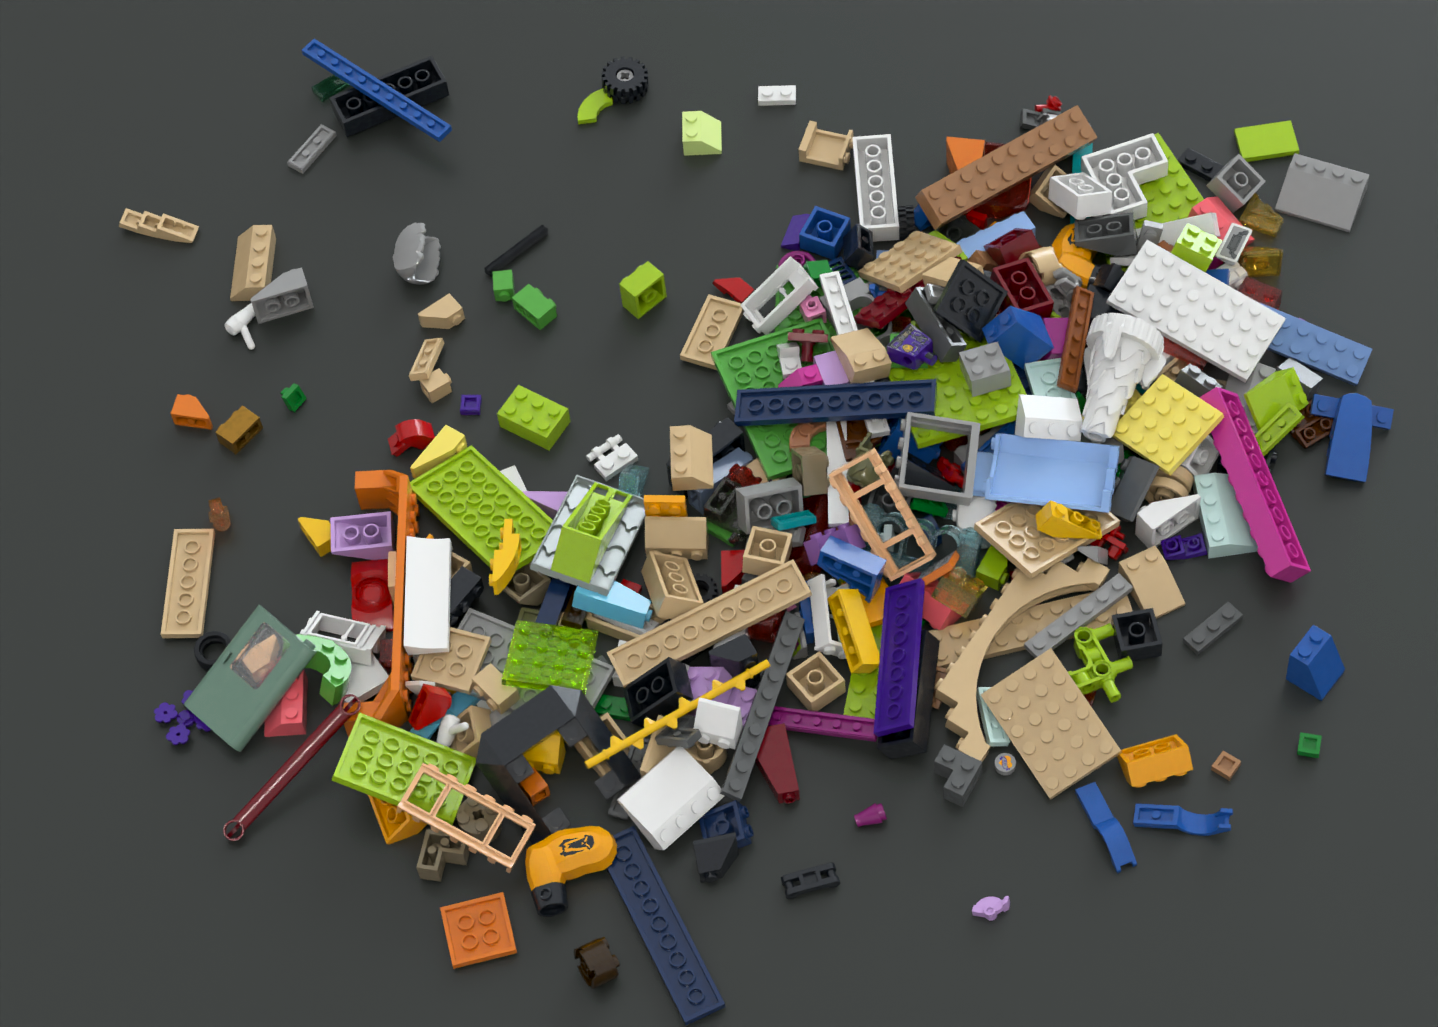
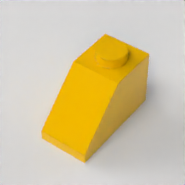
[298,517,331,557]

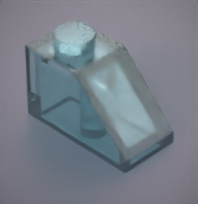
[618,464,649,497]

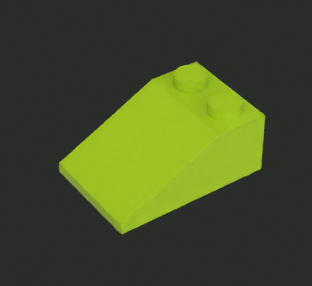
[1244,367,1309,431]

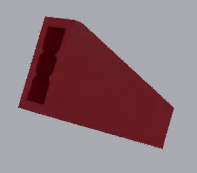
[755,723,800,804]

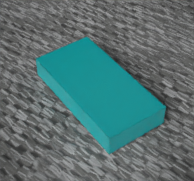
[770,510,817,531]

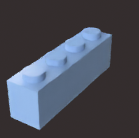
[956,211,1036,259]

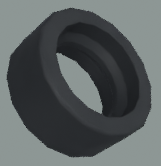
[194,631,231,671]

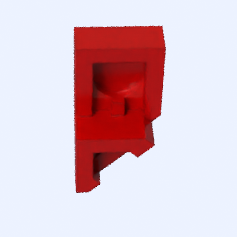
[712,277,754,303]

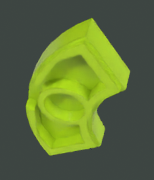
[577,88,613,125]

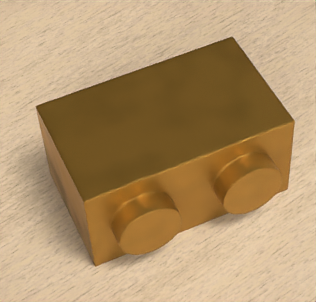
[215,405,263,454]

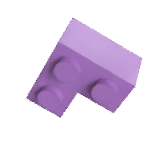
[803,522,866,566]

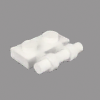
[586,434,638,482]

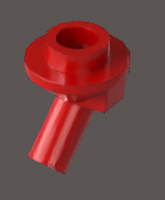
[1035,95,1062,112]

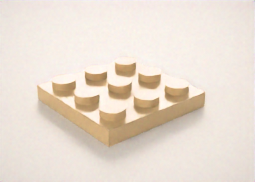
[411,627,492,695]

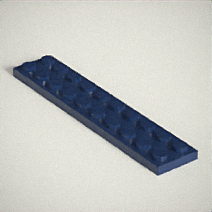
[734,379,937,426]
[607,826,726,1025]

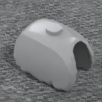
[393,222,441,285]

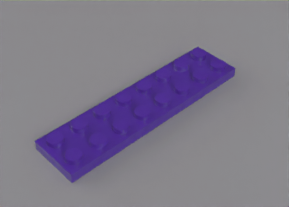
[873,578,925,737]

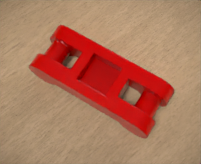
[937,456,964,489]

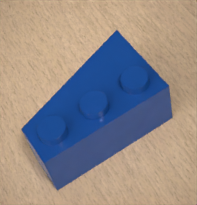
[817,535,887,603]

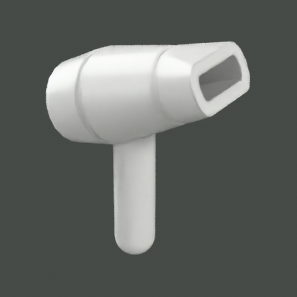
[224,303,256,350]
[436,714,469,748]

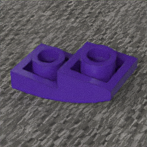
[1161,533,1208,560]

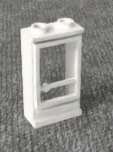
[740,256,819,335]
[807,574,850,659]
[300,611,386,666]

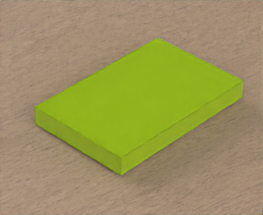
[1234,120,1299,162]

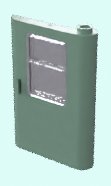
[184,605,317,752]

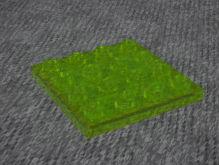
[502,620,599,695]

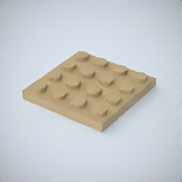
[858,231,963,293]

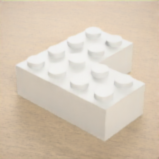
[1081,133,1168,220]

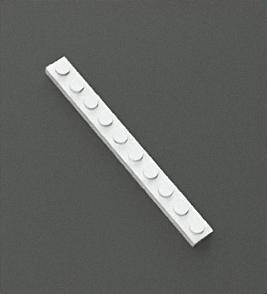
[819,271,890,438]

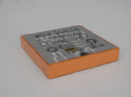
[918,551,960,586]

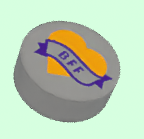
[995,753,1016,775]

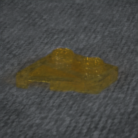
[1239,193,1283,237]

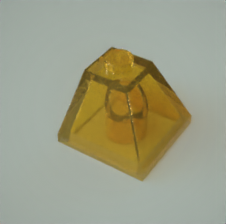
[1238,246,1283,278]

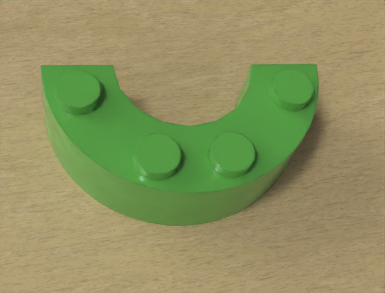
[282,634,352,706]

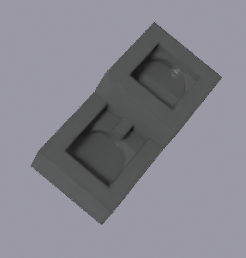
[1020,108,1061,130]

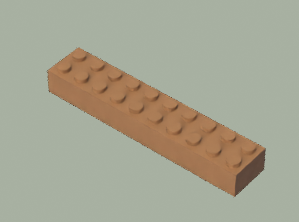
[915,105,1098,230]

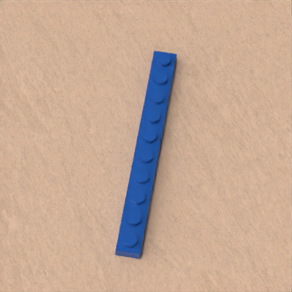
[302,39,452,142]

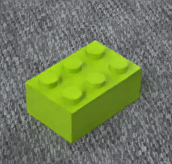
[497,385,571,451]

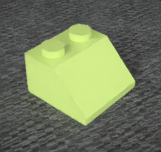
[682,111,722,156]

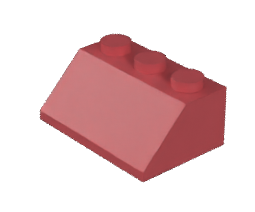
[1188,196,1255,248]
[899,570,971,630]
[264,670,308,737]

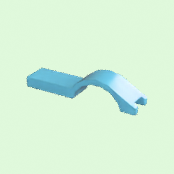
[410,692,481,740]

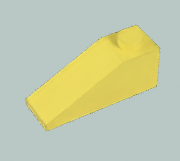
[410,425,467,479]

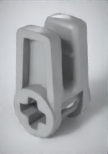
[1053,267,1082,302]

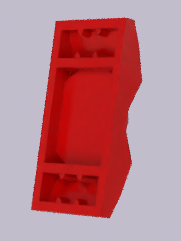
[351,559,394,632]

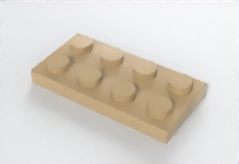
[680,294,744,370]

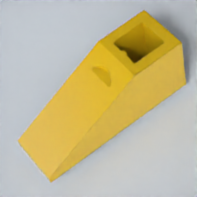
[1035,500,1102,539]

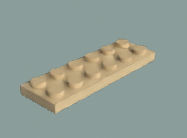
[161,529,215,638]

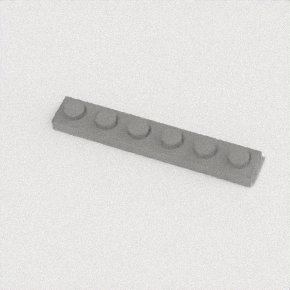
[1024,573,1133,658]

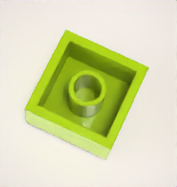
[1171,223,1223,273]
[619,261,667,319]

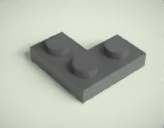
[655,715,702,749]

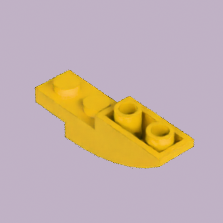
[489,519,522,595]

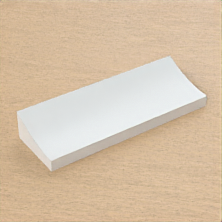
[404,536,452,655]

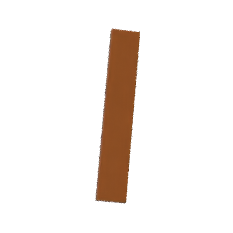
[1057,286,1094,393]

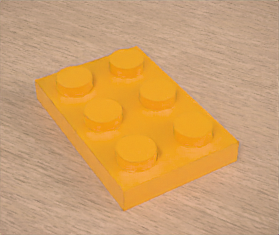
[644,495,688,517]

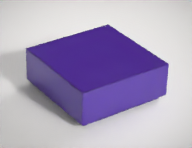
[460,395,482,415]

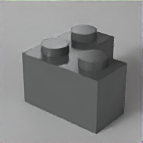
[934,744,982,807]

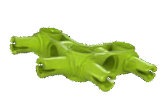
[1068,623,1133,703]

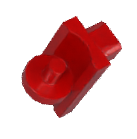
[1089,525,1129,561]

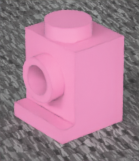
[799,295,827,323]

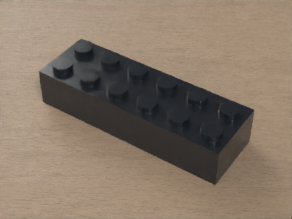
[329,56,449,137]
[877,629,940,759]

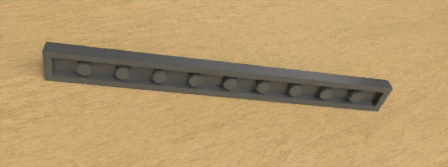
[720,611,805,802]

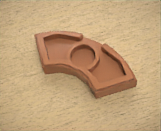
[789,422,826,452]

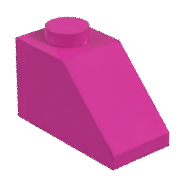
[778,364,823,387]

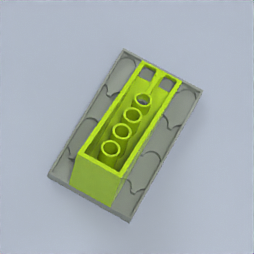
[530,475,646,596]

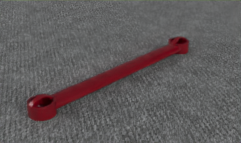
[223,694,361,841]

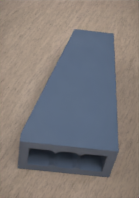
[687,447,753,515]

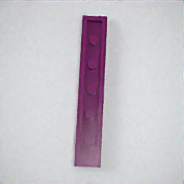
[768,706,878,742]

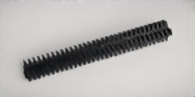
[484,225,548,277]

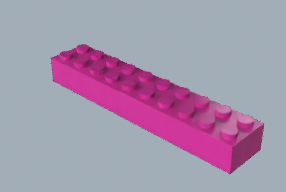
[1199,387,1311,583]

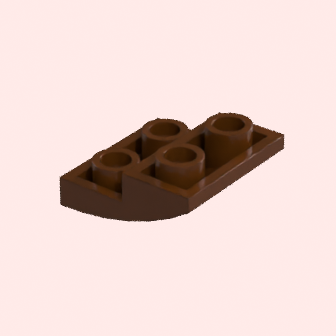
[1289,400,1333,449]

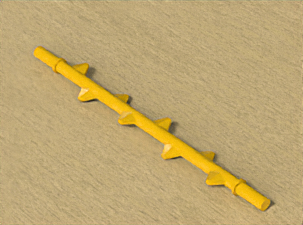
[584,659,770,769]

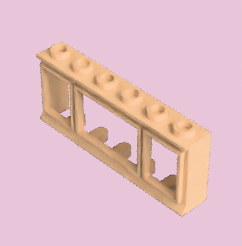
[829,447,937,581]
[397,763,536,873]

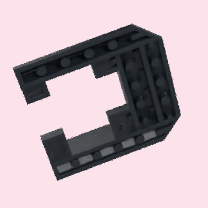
[476,685,641,845]

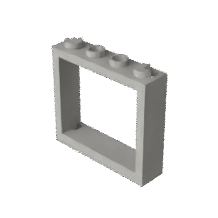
[894,412,980,506]

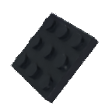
[932,260,1008,343]

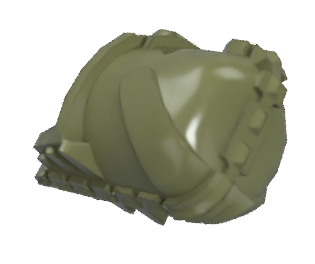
[846,431,894,488]

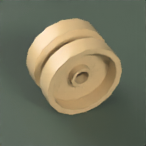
[1145,466,1194,504]

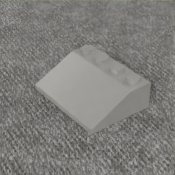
[1275,153,1369,233]

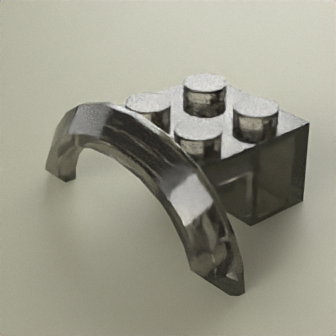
[703,476,772,545]

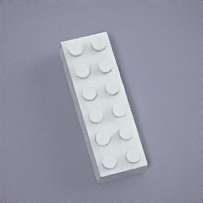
[852,134,900,242]

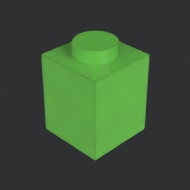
[493,270,515,302]

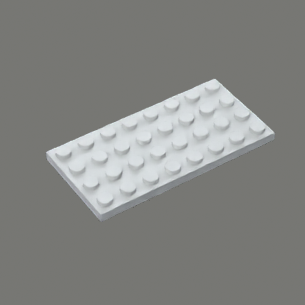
[1106,240,1286,383]

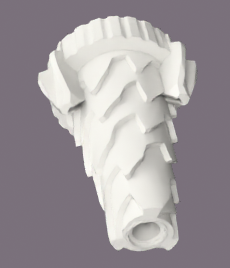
[1080,313,1166,444]

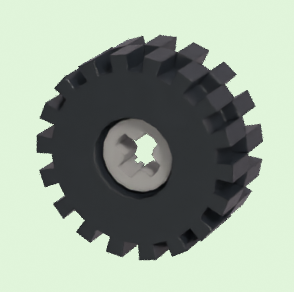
[602,56,648,104]

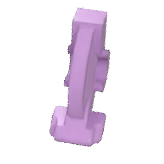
[972,896,1010,921]

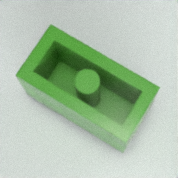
[512,284,557,330]

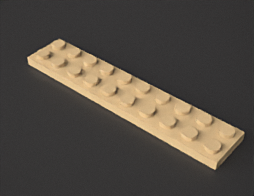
[607,559,812,688]
[929,592,1133,668]

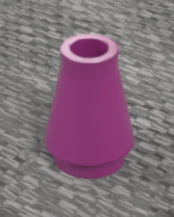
[854,803,887,827]

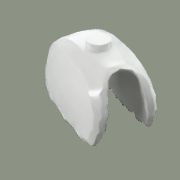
[952,496,997,548]

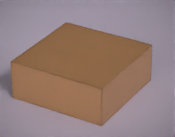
[1211,751,1241,781]

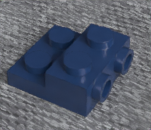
[699,800,754,849]

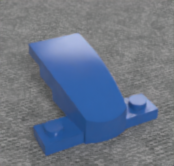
[1310,393,1394,483]

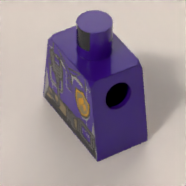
[887,324,937,370]

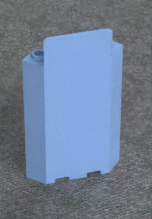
[973,433,1120,513]

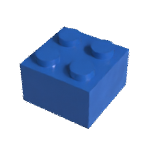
[799,206,851,260]

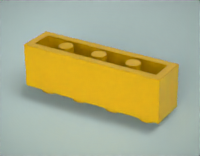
[827,589,880,673]

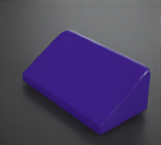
[781,214,810,251]

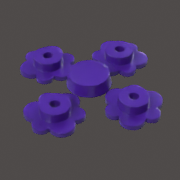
[154,690,211,745]

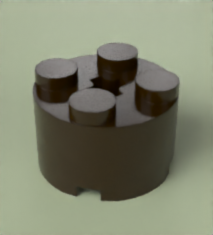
[574,937,620,989]

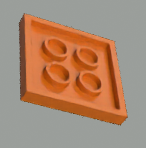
[440,892,517,969]

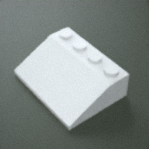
[617,747,724,850]

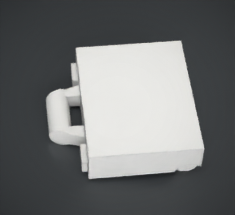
[344,653,389,703]

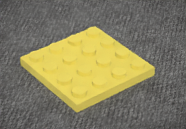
[1112,374,1224,476]

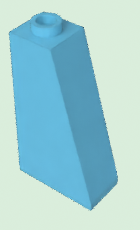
[572,581,653,629]

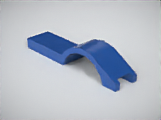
[1075,782,1137,873]
[1133,804,1233,836]

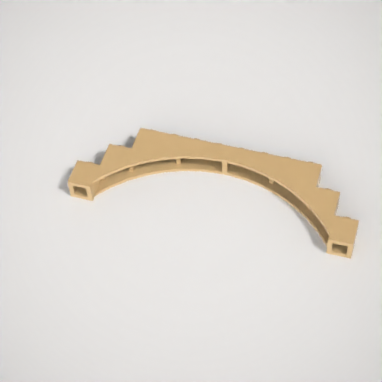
[935,557,1110,762]

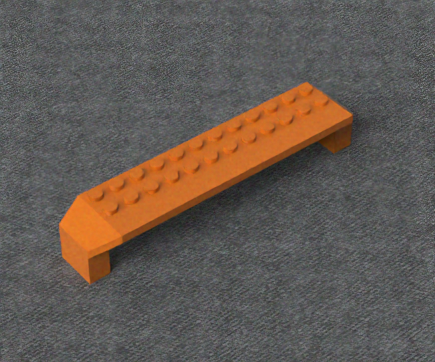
[343,470,420,738]

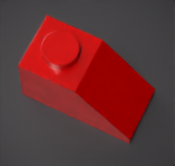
[721,550,745,594]
[408,684,452,730]

